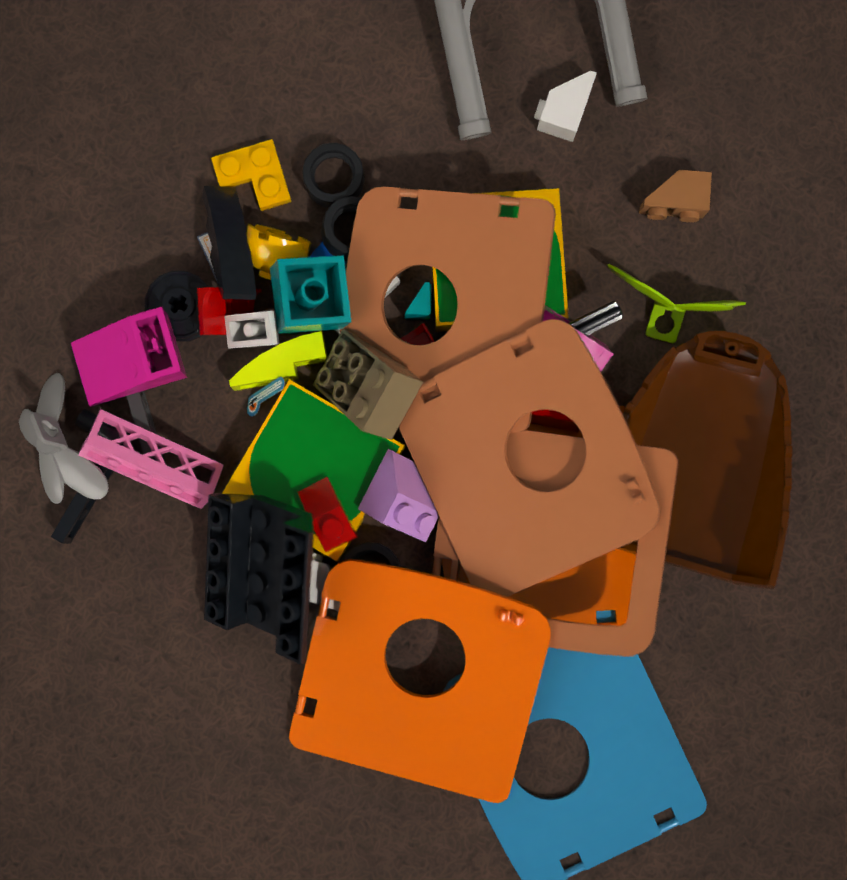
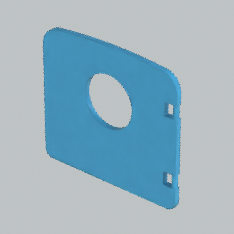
[443,610,707,880]

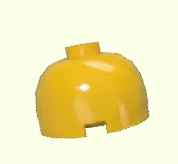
[246,224,311,280]

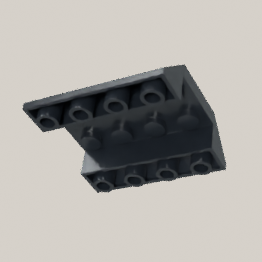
[204,493,314,665]

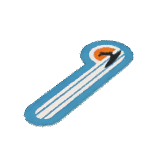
[247,377,285,416]

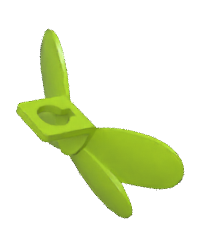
[607,264,746,343]

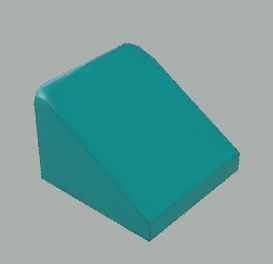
[405,282,432,320]

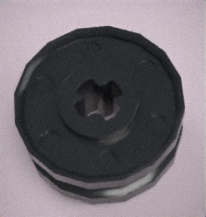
[144,271,208,342]

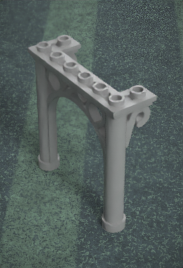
[434,0,648,140]

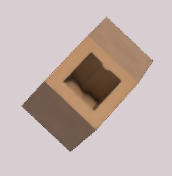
[639,170,712,223]

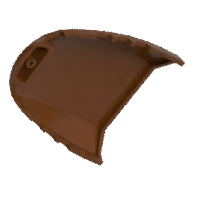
[617,331,793,590]

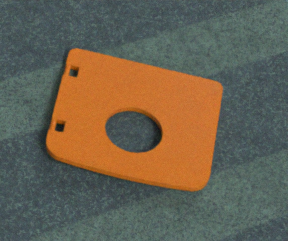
[289,559,551,803]

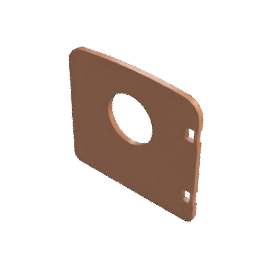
[340,186,556,433]
[399,319,660,596]

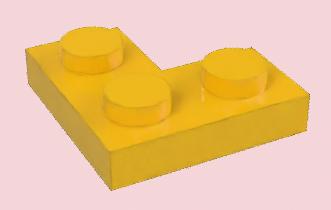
[211,139,292,211]

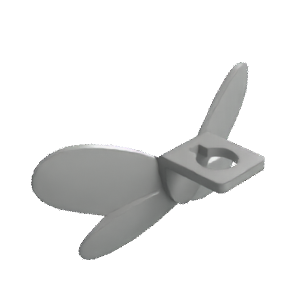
[19,373,109,504]

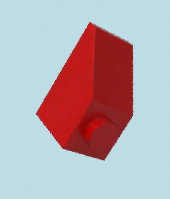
[297,477,358,552]

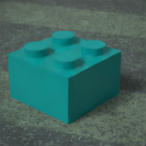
[270,255,352,334]

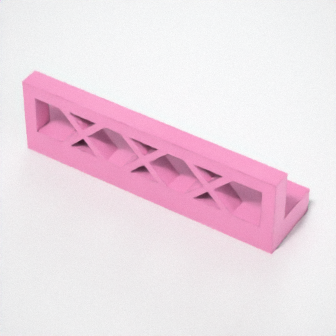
[78,409,224,509]

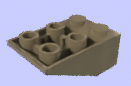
[313,329,423,440]

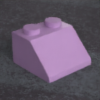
[358,449,439,542]

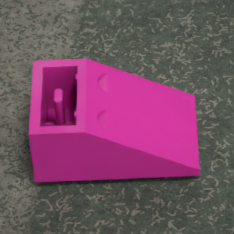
[71,307,187,407]

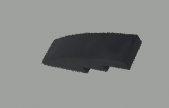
[202,186,257,300]

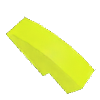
[229,331,327,391]

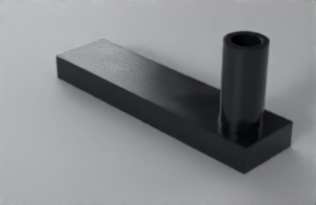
[51,409,132,544]

